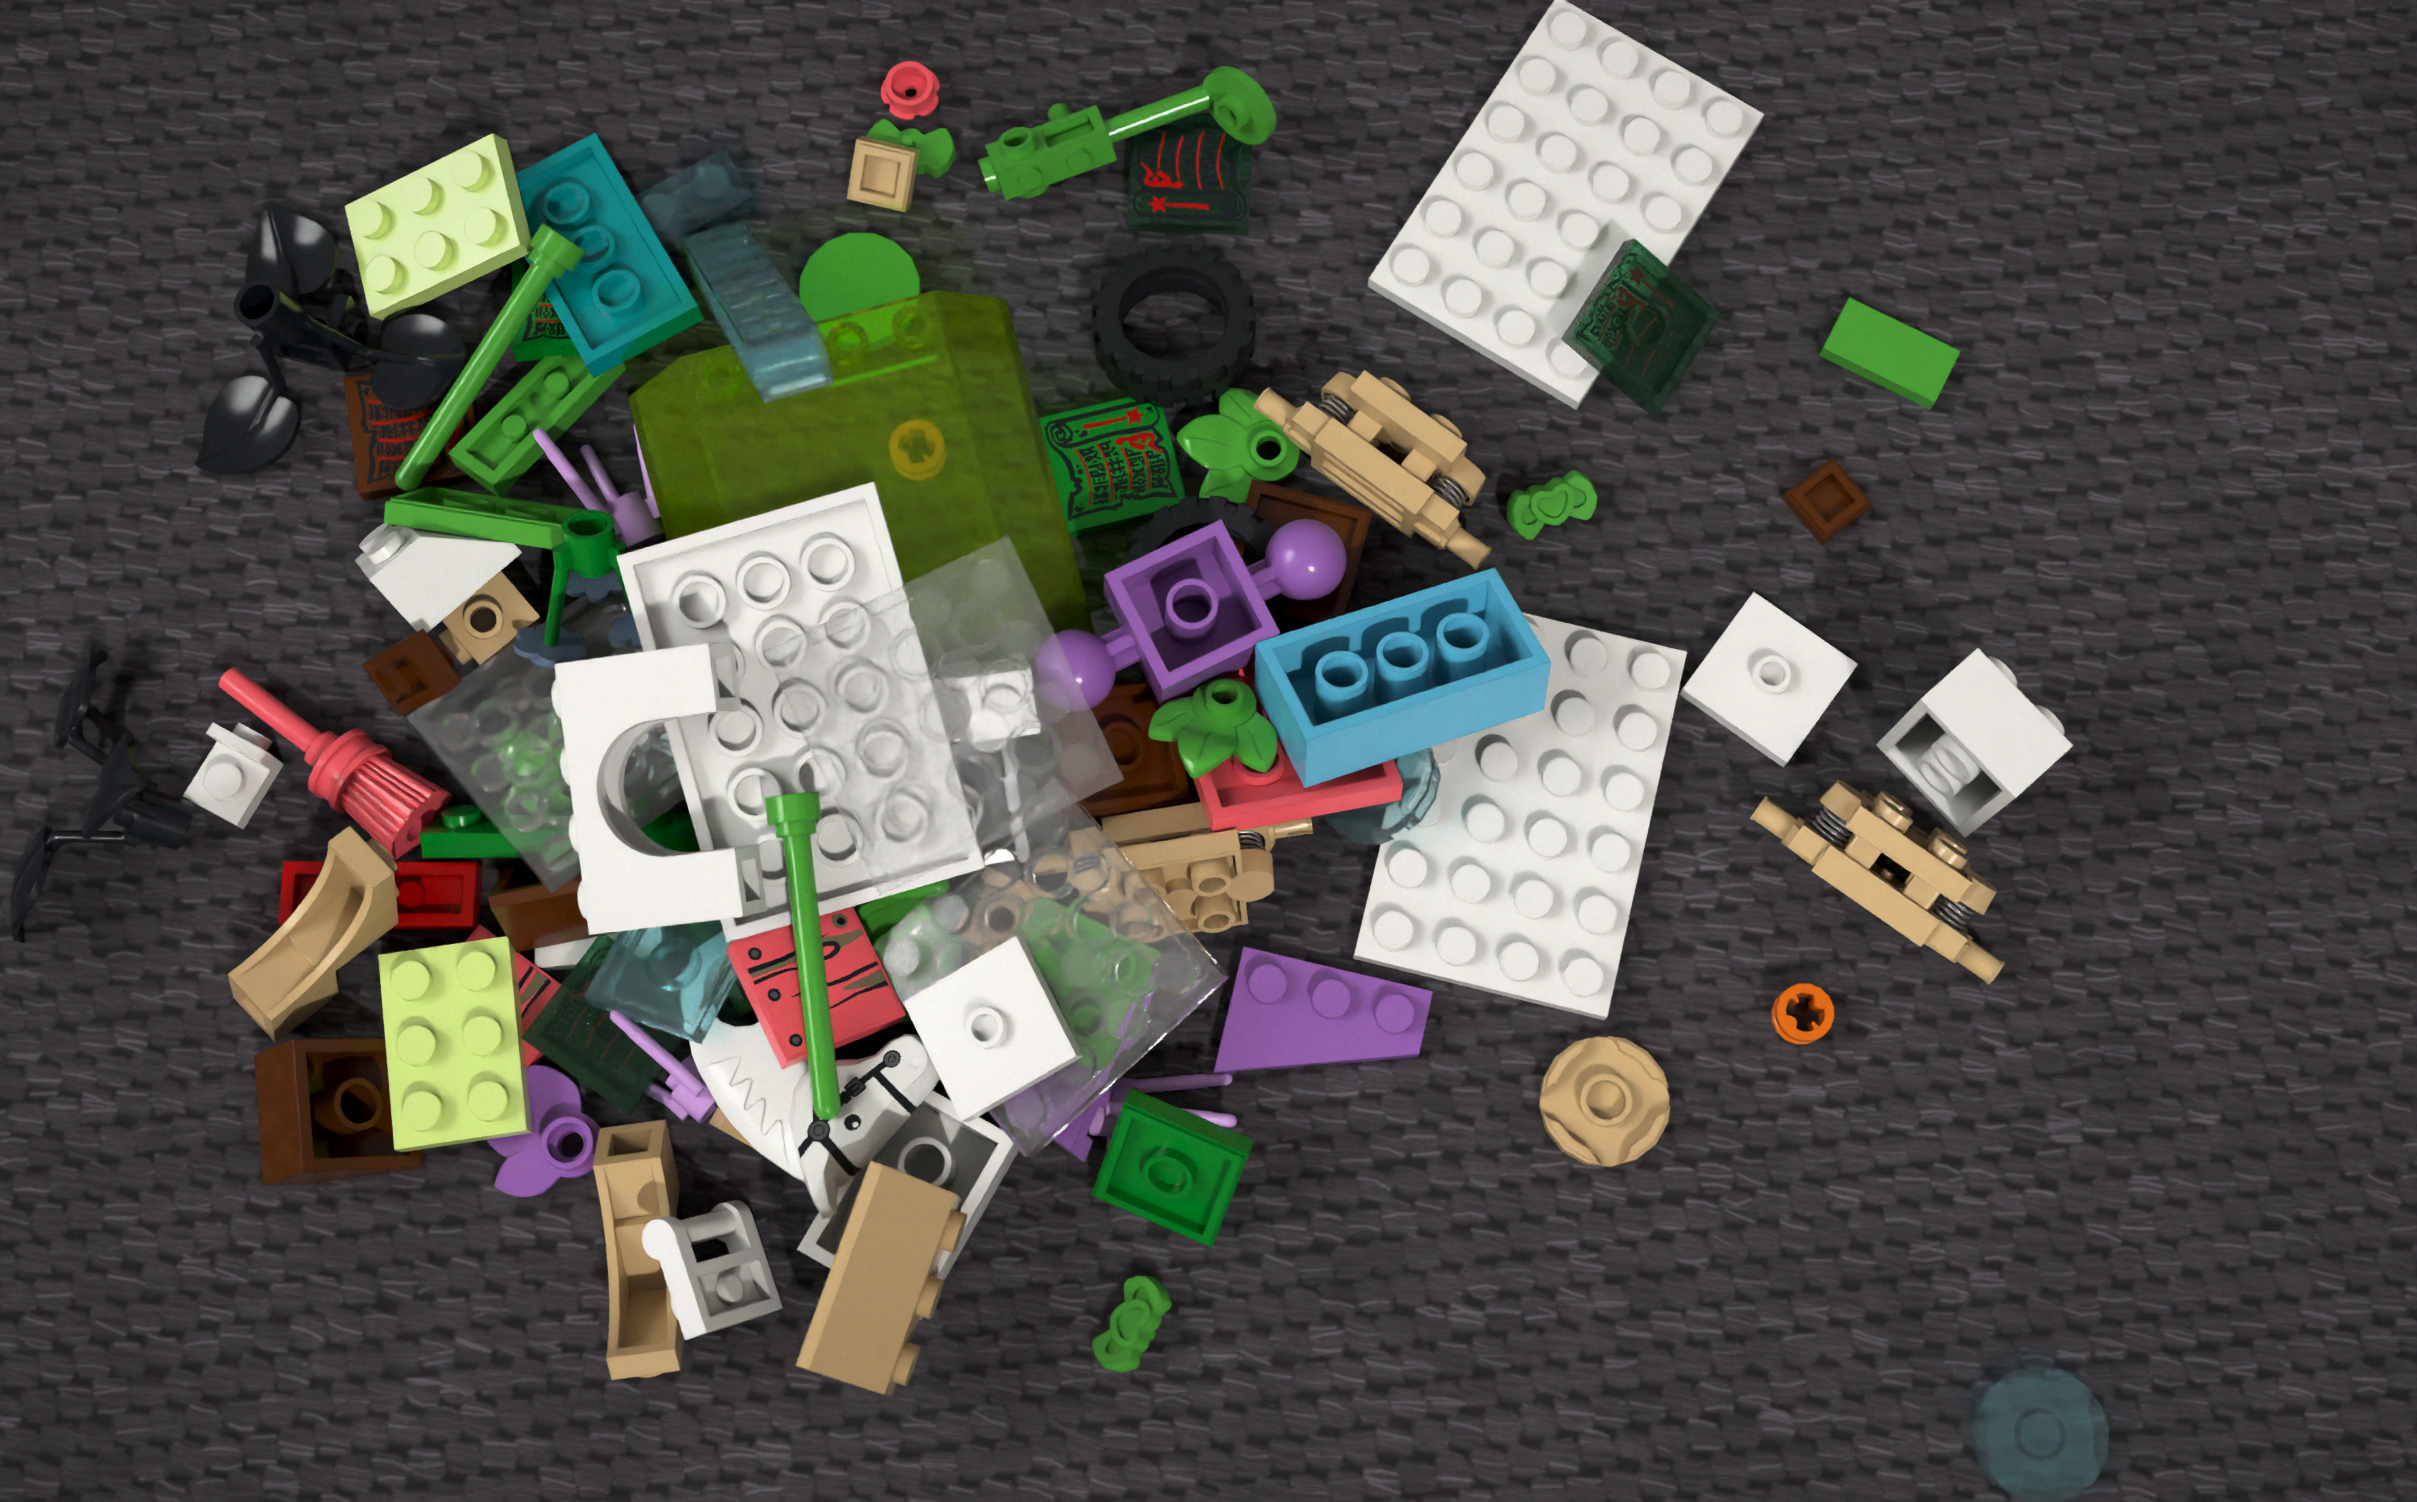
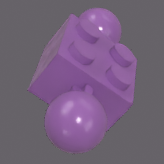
[1033,519,1347,712]

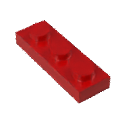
[278,861,483,930]

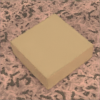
[847,136,920,212]

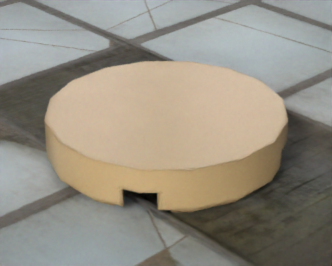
[1539,1036,1670,1167]

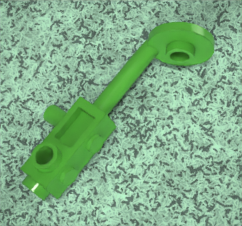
[978,66,1277,201]

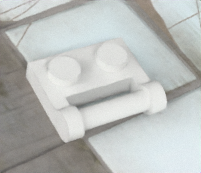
[642,1200,783,1340]

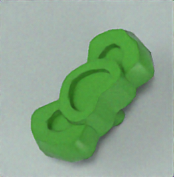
[866,119,956,178]
[1506,470,1597,540]
[1092,1276,1172,1373]

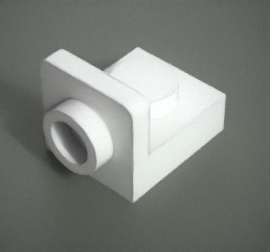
[183,722,284,830]

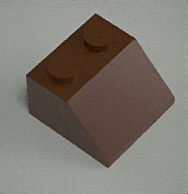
[254,1038,423,1186]

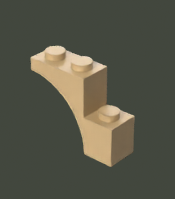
[228,826,399,1043]
[593,1119,684,1380]

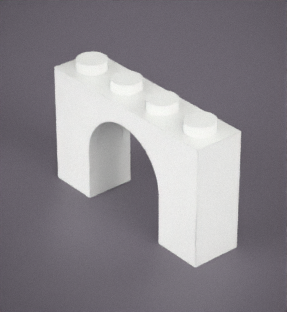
[551,643,767,935]

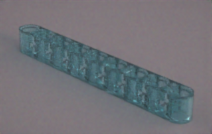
[681,221,833,404]

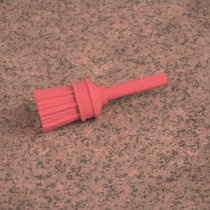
[218,667,452,861]

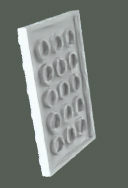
[1367,0,1764,410]
[616,482,987,943]
[1353,613,1687,1020]

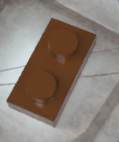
[362,629,462,717]

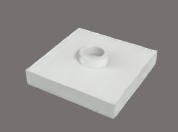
[1679,592,1858,767]
[903,936,1083,1122]

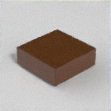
[1782,457,1873,546]

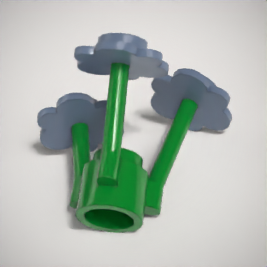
[514,510,643,669]

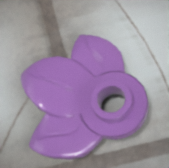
[487,1065,601,1198]

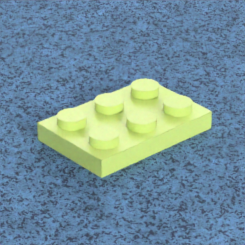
[345,133,534,321]
[378,936,533,1152]

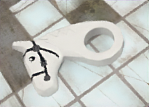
[683,934,940,1219]

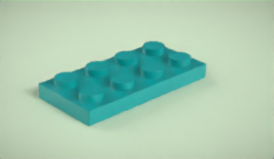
[515,133,704,378]

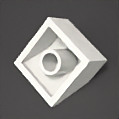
[355,523,522,633]

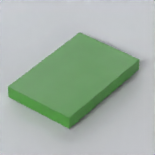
[384,485,587,549]

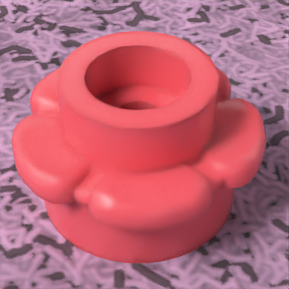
[881,61,940,120]

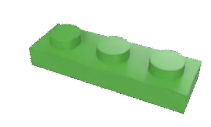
[448,355,626,498]

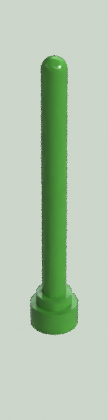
[395,223,586,491]
[765,792,841,1120]

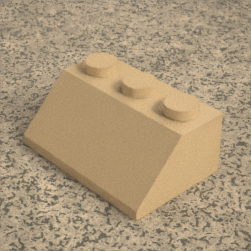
[796,1160,967,1396]

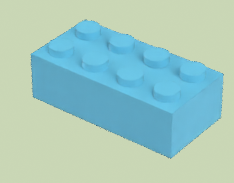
[1254,567,1551,788]

